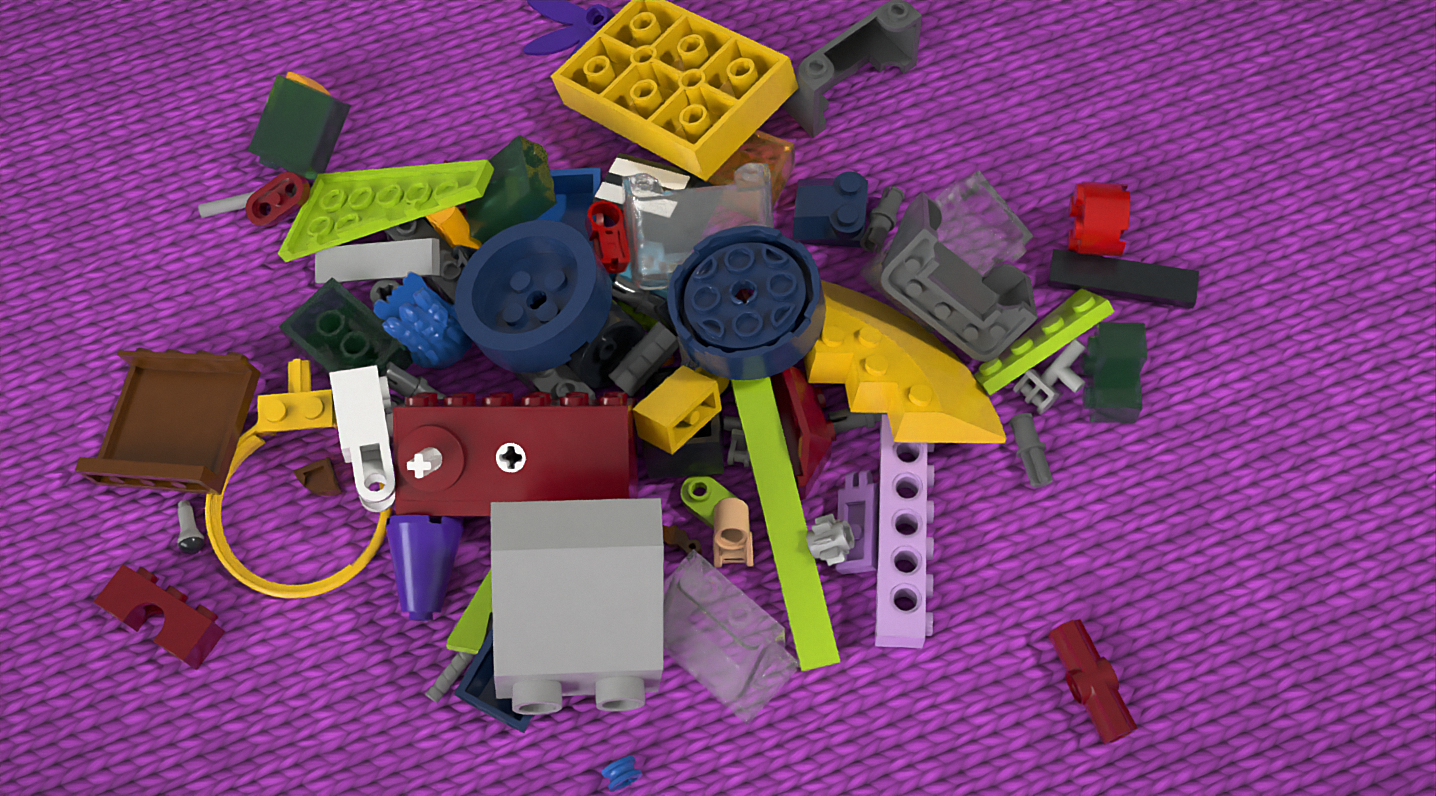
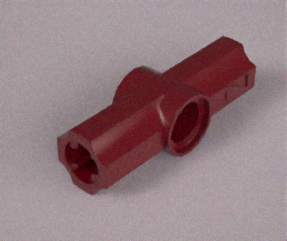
[1048,619,1138,745]

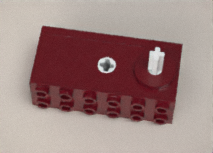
[393,392,638,516]

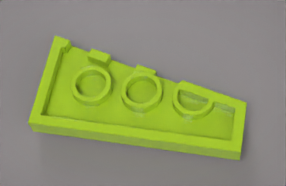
[974,288,1115,396]

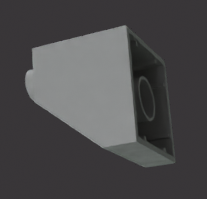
[491,498,664,715]

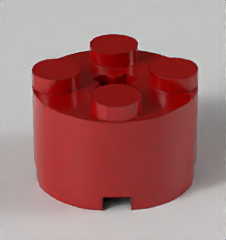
[1067,181,1130,257]

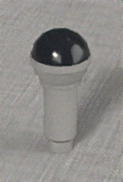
[177,500,205,555]

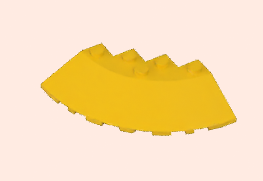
[803,280,1007,443]

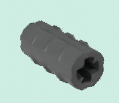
[608,321,682,398]

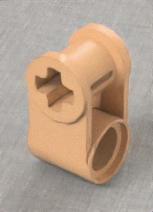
[713,498,753,568]

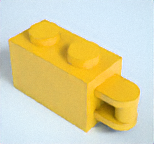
[632,365,730,455]

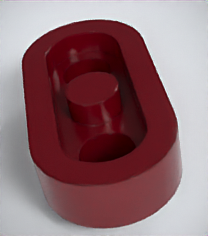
[246,172,310,227]

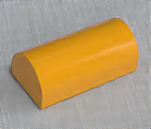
[426,206,482,250]

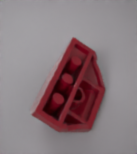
[770,366,837,500]

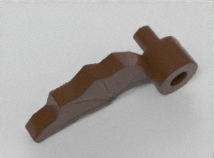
[662,524,703,562]

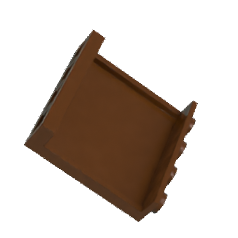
[75,348,261,495]

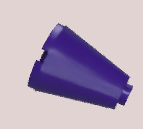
[386,515,464,621]

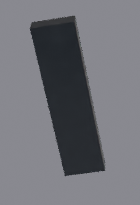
[1048,249,1199,309]

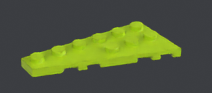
[278,159,494,263]

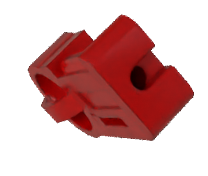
[584,200,630,273]

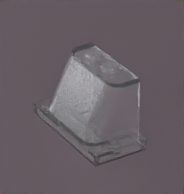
[663,549,800,725]

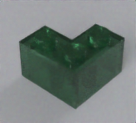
[1080,322,1148,423]

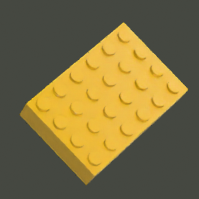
[551,0,799,181]

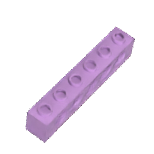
[875,414,934,648]

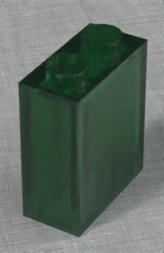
[248,74,351,180]
[465,135,557,243]

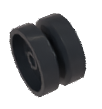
[565,299,645,388]

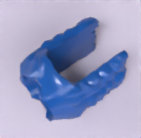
[373,271,473,370]

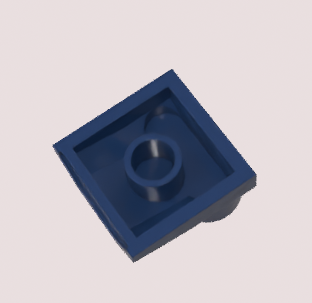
[793,171,868,248]
[454,627,535,733]

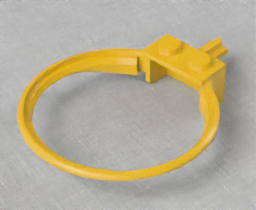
[205,359,393,598]

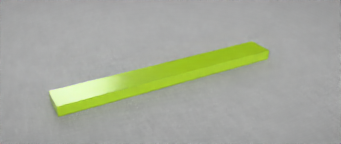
[730,377,840,672]

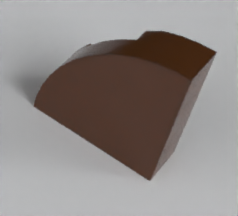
[293,457,342,496]

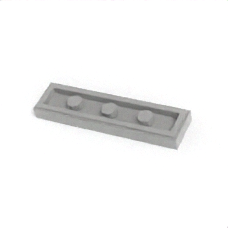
[315,238,440,284]

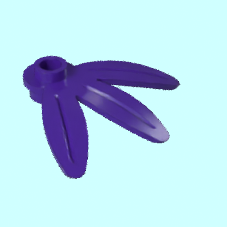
[523,0,615,60]

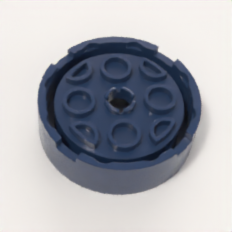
[455,220,612,373]
[667,225,826,380]

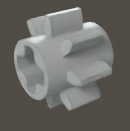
[806,514,855,566]

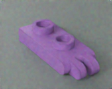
[836,470,879,574]

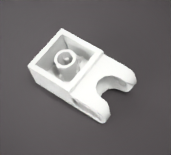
[329,365,395,512]

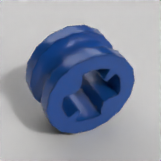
[601,755,643,792]

